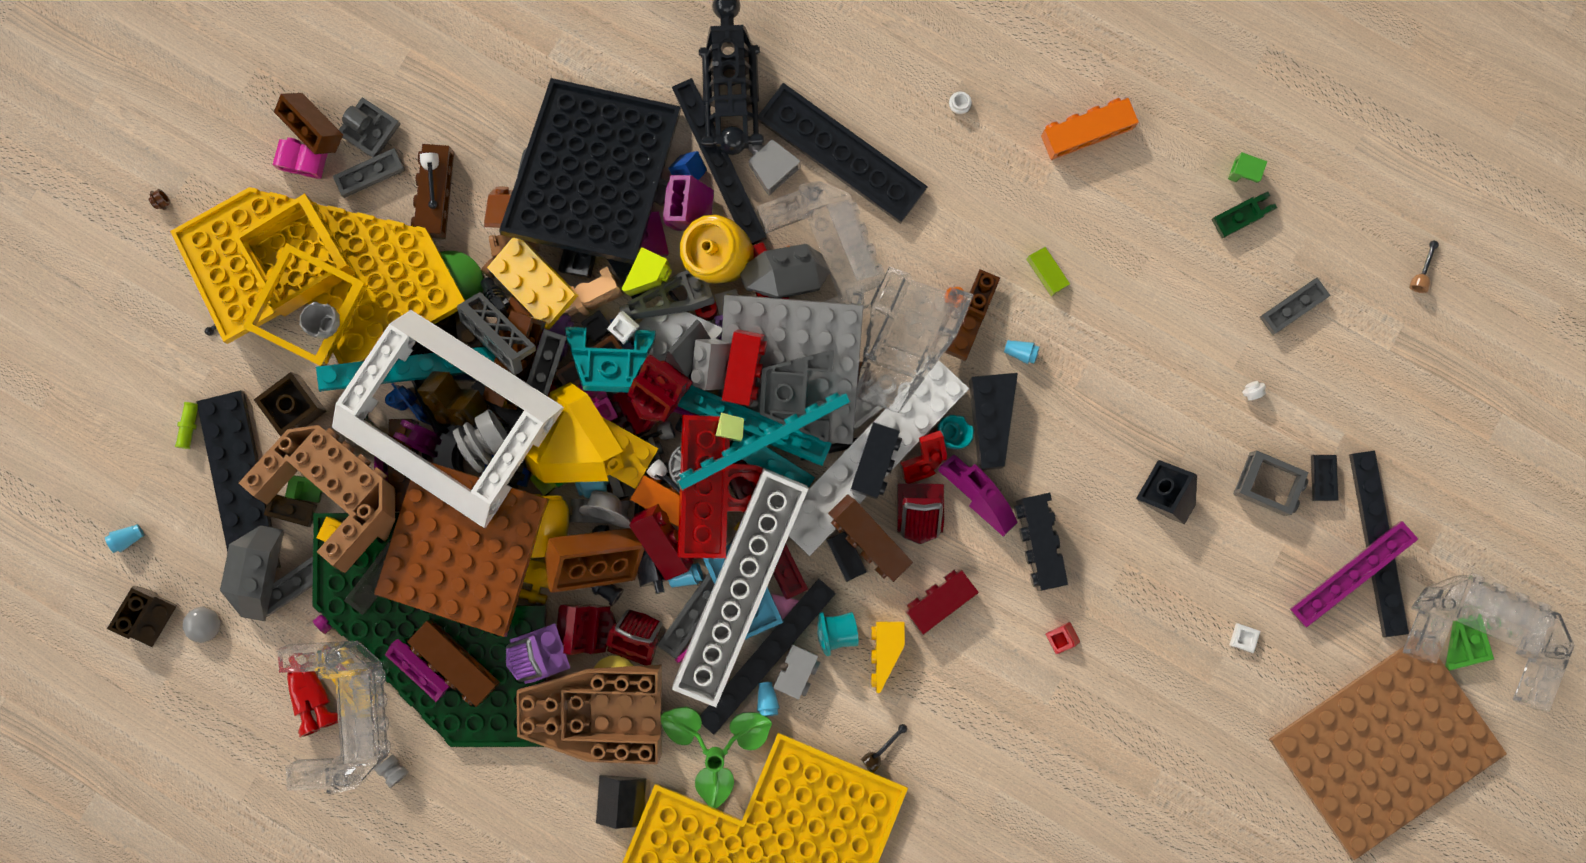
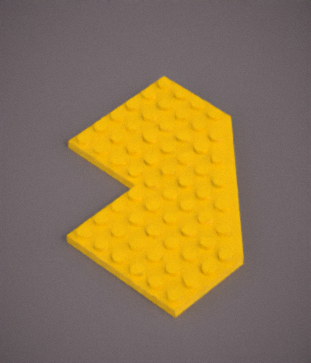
[170,187,466,364]
[622,732,908,863]

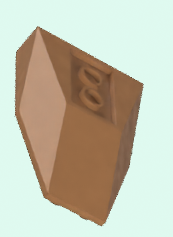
[517,664,662,764]

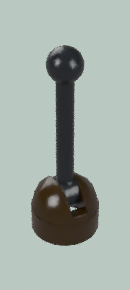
[861,724,907,773]

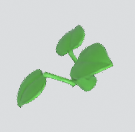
[661,707,772,809]

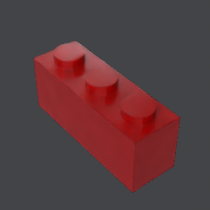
[722,329,767,406]

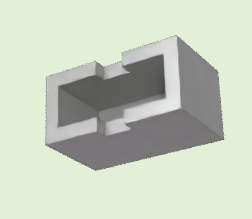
[691,339,731,390]
[773,644,820,700]

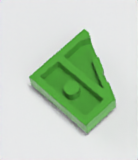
[1445,613,1494,670]

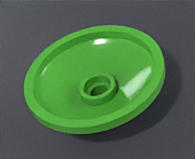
[440,251,484,304]

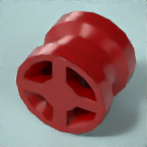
[695,300,718,321]

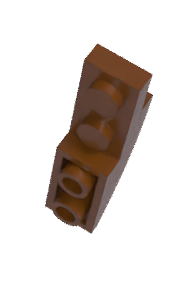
[944,269,1000,361]

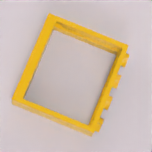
[234,193,355,317]
[243,243,369,366]

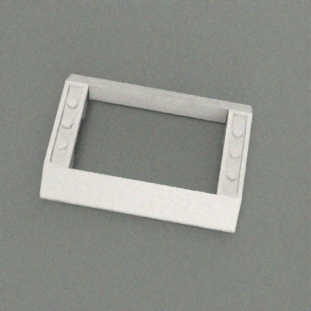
[332,310,565,528]

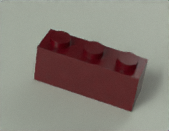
[629,504,694,581]
[905,569,979,635]

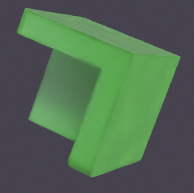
[1228,152,1267,183]
[285,475,322,503]

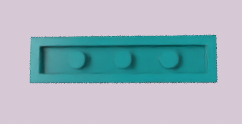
[730,432,815,488]

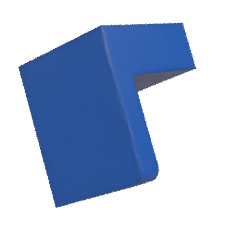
[668,151,707,180]

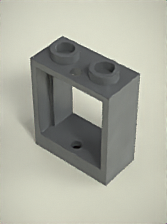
[1233,450,1309,516]

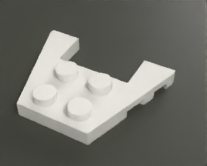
[632,300,722,361]

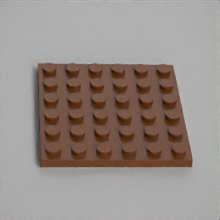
[374,462,549,637]

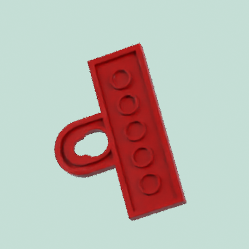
[678,415,763,558]

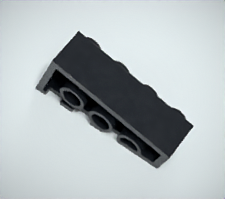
[969,373,1018,470]
[1014,492,1068,591]

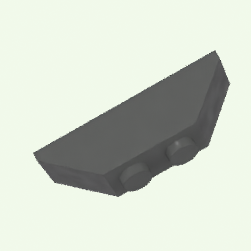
[740,244,830,298]
[220,526,284,621]

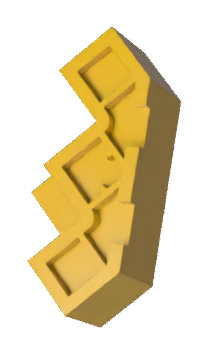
[524,382,623,483]

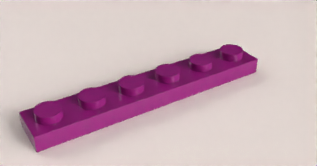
[1290,521,1418,628]

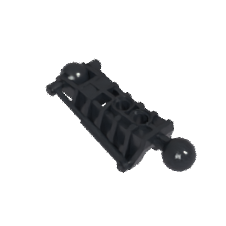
[699,0,764,155]

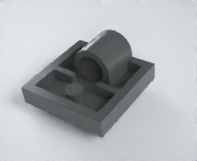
[339,97,401,158]

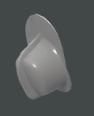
[579,490,631,528]

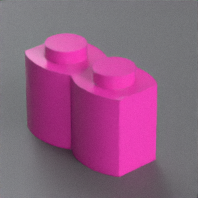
[272,137,328,179]

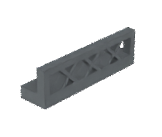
[457,292,536,375]

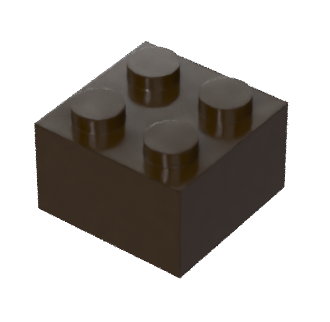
[254,372,327,436]

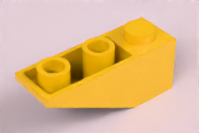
[871,621,905,693]

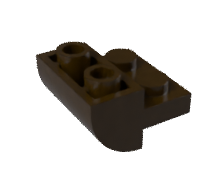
[107,586,177,647]

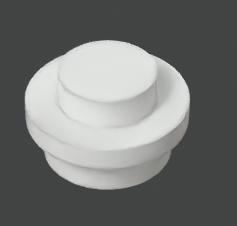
[949,91,972,114]
[1242,381,1266,400]

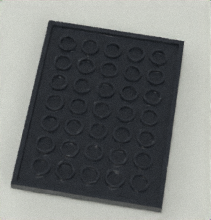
[499,78,681,264]

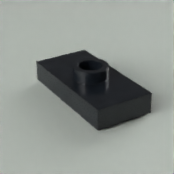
[1311,455,1338,501]

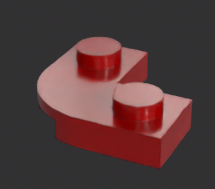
[900,431,947,483]

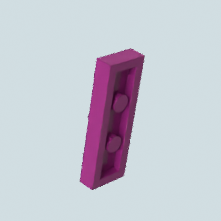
[385,639,449,702]

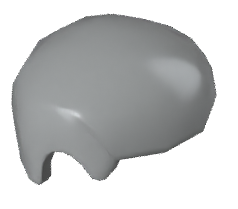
[299,302,340,339]
[182,606,220,643]

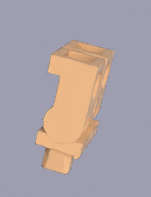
[565,267,624,317]

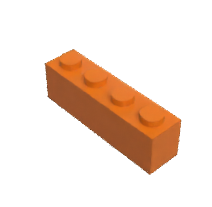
[1041,98,1139,160]
[630,475,680,527]

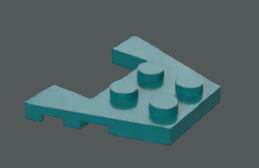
[565,327,656,392]

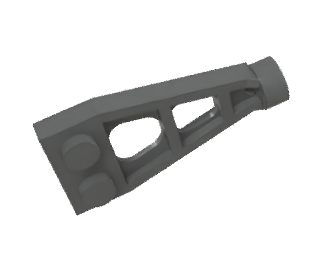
[619,270,715,321]

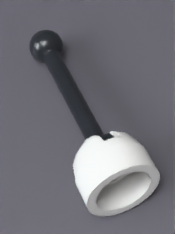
[420,153,439,209]
[646,459,680,494]

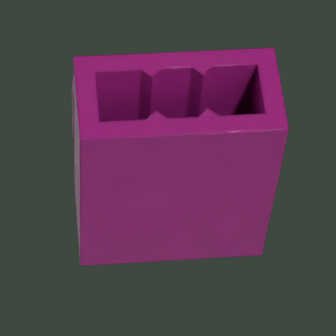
[663,175,714,231]

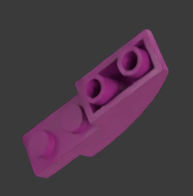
[938,454,1018,537]

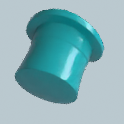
[817,612,859,656]

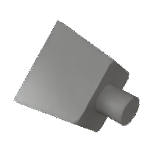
[748,140,801,196]

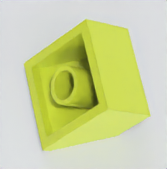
[622,247,672,296]

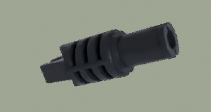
[481,277,510,318]

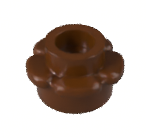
[148,189,171,210]

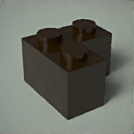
[417,371,489,426]

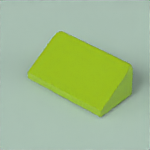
[1026,247,1070,296]

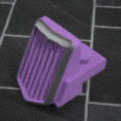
[506,624,570,684]

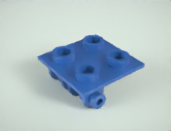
[385,383,431,425]

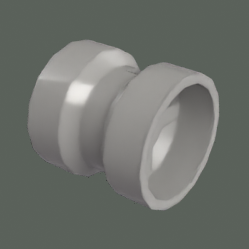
[375,755,408,788]

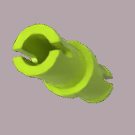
[175,402,198,449]

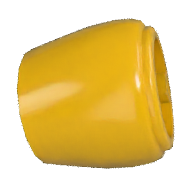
[680,215,754,284]
[531,494,569,558]

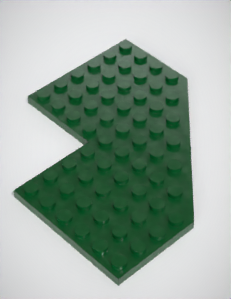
[312,513,546,747]

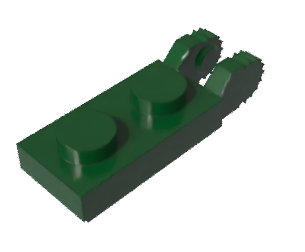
[1211,191,1277,239]

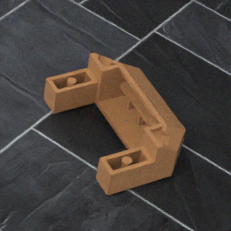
[239,425,395,573]

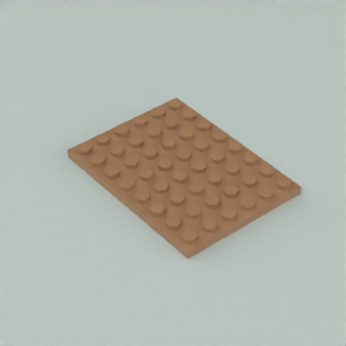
[1269,635,1507,860]

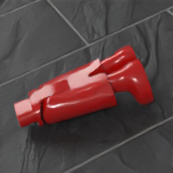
[285,651,342,738]

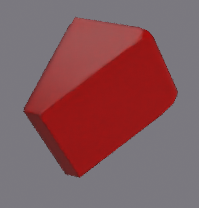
[1045,622,1080,655]

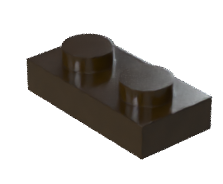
[264,494,317,527]

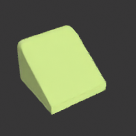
[716,413,744,442]

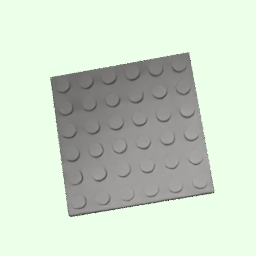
[718,294,864,444]

